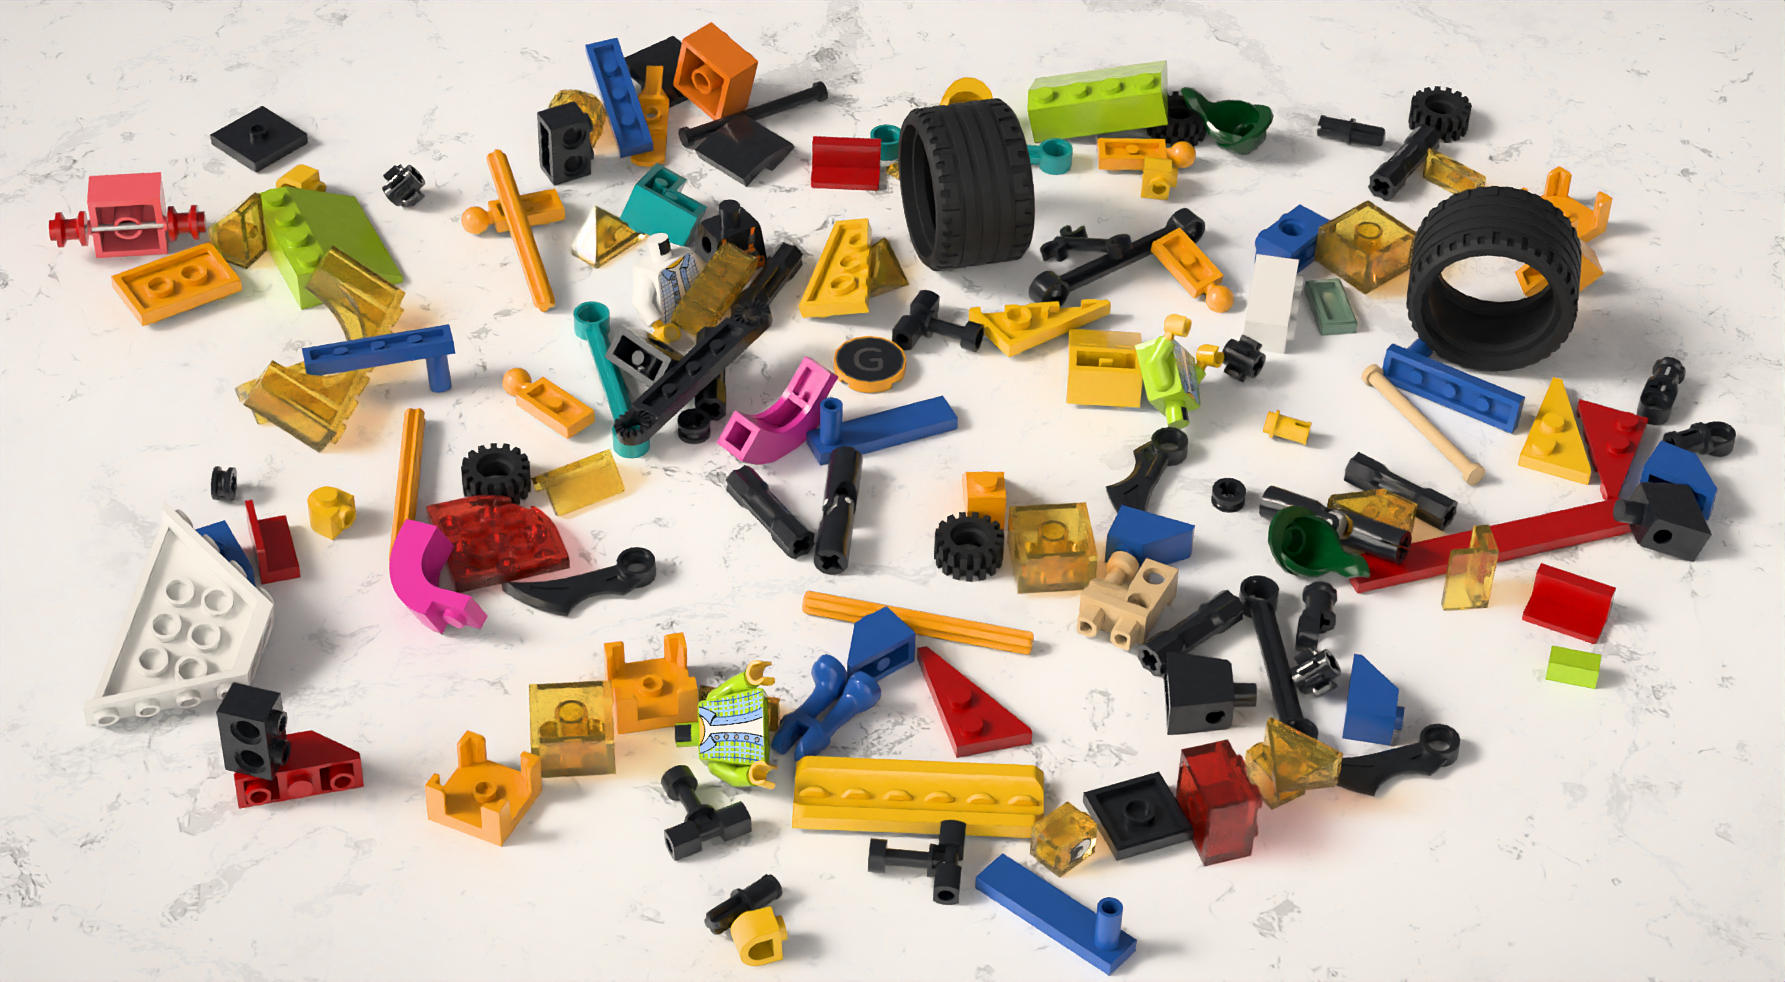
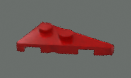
[1576,399,1649,501]
[917,646,1032,758]

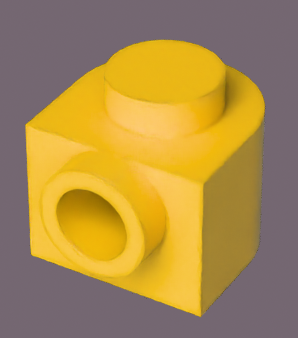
[1141,157,1178,200]
[276,164,326,192]
[307,486,356,540]
[730,906,788,966]

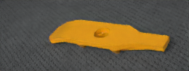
[631,66,669,167]

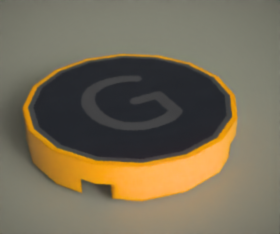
[833,336,906,393]

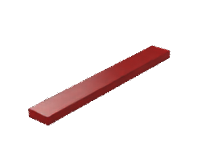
[1349,497,1632,594]

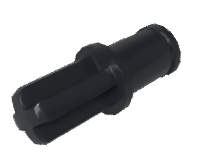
[1317,115,1386,147]
[704,874,782,935]

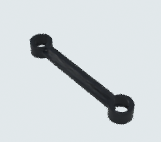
[1028,208,1205,308]
[1239,575,1319,763]

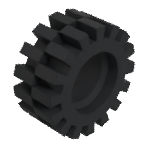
[1408,86,1472,143]
[1146,91,1207,147]
[461,443,531,511]
[934,512,1005,582]

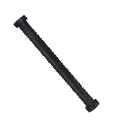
[678,81,828,148]

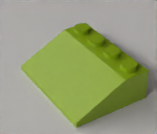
[1027,60,1168,143]
[252,186,403,310]

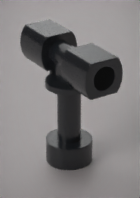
[892,290,985,352]
[661,765,752,861]
[868,820,966,905]

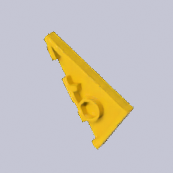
[969,299,1111,357]
[1518,377,1591,485]

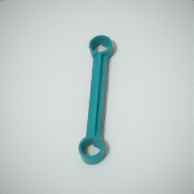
[870,124,1073,175]
[573,301,650,459]

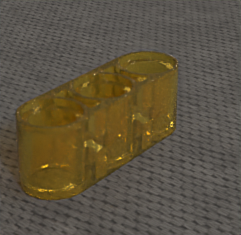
[671,241,758,338]

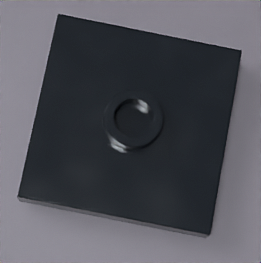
[210,106,308,173]
[1083,771,1194,861]

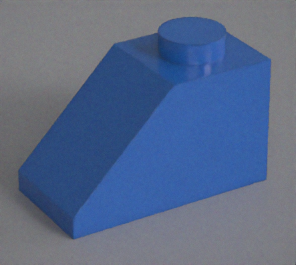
[1640,441,1718,521]
[1105,505,1195,569]
[847,606,916,682]
[1342,654,1405,746]

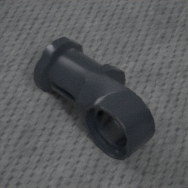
[1636,357,1686,425]
[1663,421,1736,457]
[1295,581,1337,651]

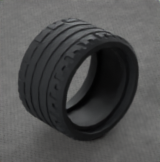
[898,98,1035,271]
[1406,186,1582,372]

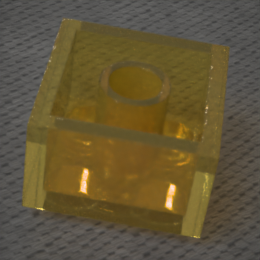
[1314,200,1416,294]
[1007,502,1098,594]
[529,680,616,778]

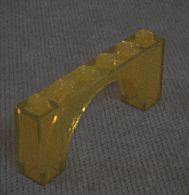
[243,245,406,453]

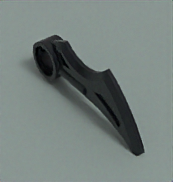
[1106,427,1188,513]
[502,547,656,616]
[1301,724,1460,796]

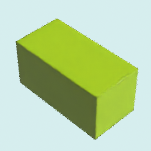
[1545,645,1602,689]

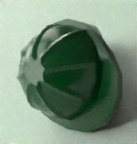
[1181,87,1274,155]
[1268,505,1370,579]

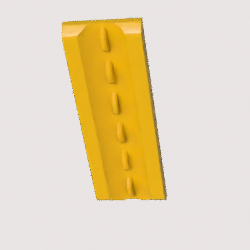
[792,756,1044,839]

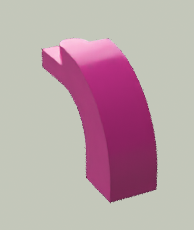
[717,356,838,465]
[389,519,488,634]

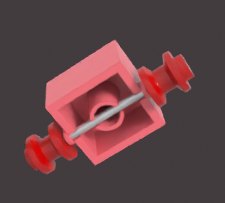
[49,172,207,258]

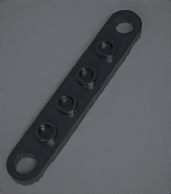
[614,300,773,446]

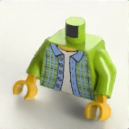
[1135,314,1224,429]
[675,660,778,790]

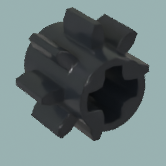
[382,164,426,207]
[1222,334,1266,382]
[1291,646,1341,698]

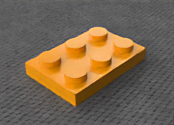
[111,241,242,326]

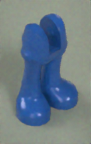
[771,654,882,762]

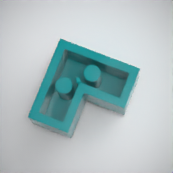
[619,163,707,247]

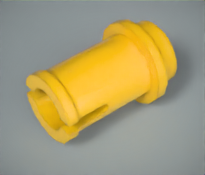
[1263,410,1312,445]

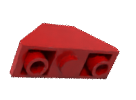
[233,730,364,809]

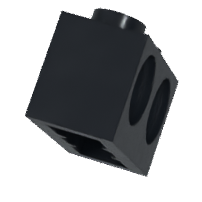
[537,101,594,186]
[216,682,291,781]

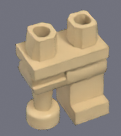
[1077,551,1179,651]

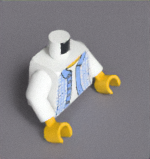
[631,233,740,345]

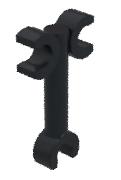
[1040,225,1133,262]

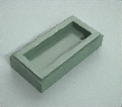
[1304,278,1358,336]

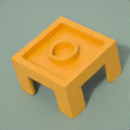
[1522,166,1613,243]
[604,632,698,735]
[425,730,542,847]

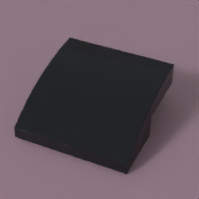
[624,36,688,108]
[695,115,795,187]

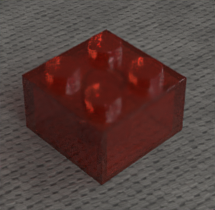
[1175,739,1262,866]

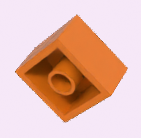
[673,22,758,120]

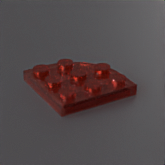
[426,495,570,593]

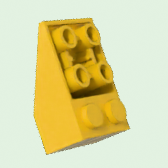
[1066,328,1143,408]

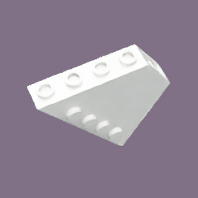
[83,501,274,726]

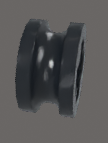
[677,408,711,444]
[211,466,237,501]
[1211,478,1246,513]

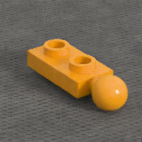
[1097,138,1196,171]
[461,188,565,234]
[1151,227,1234,313]
[502,368,595,439]

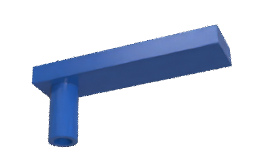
[585,38,653,158]
[302,324,456,393]
[1382,338,1525,434]
[806,395,958,466]
[975,853,1137,976]

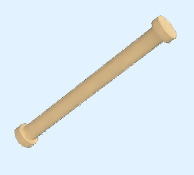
[1361,364,1485,485]

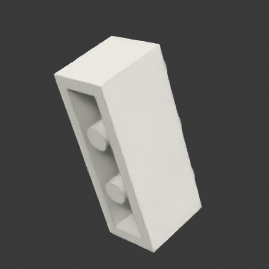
[1243,254,1304,354]

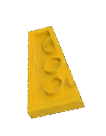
[798,218,872,318]

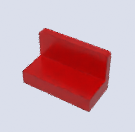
[811,136,881,191]
[245,499,301,585]
[1522,563,1616,644]

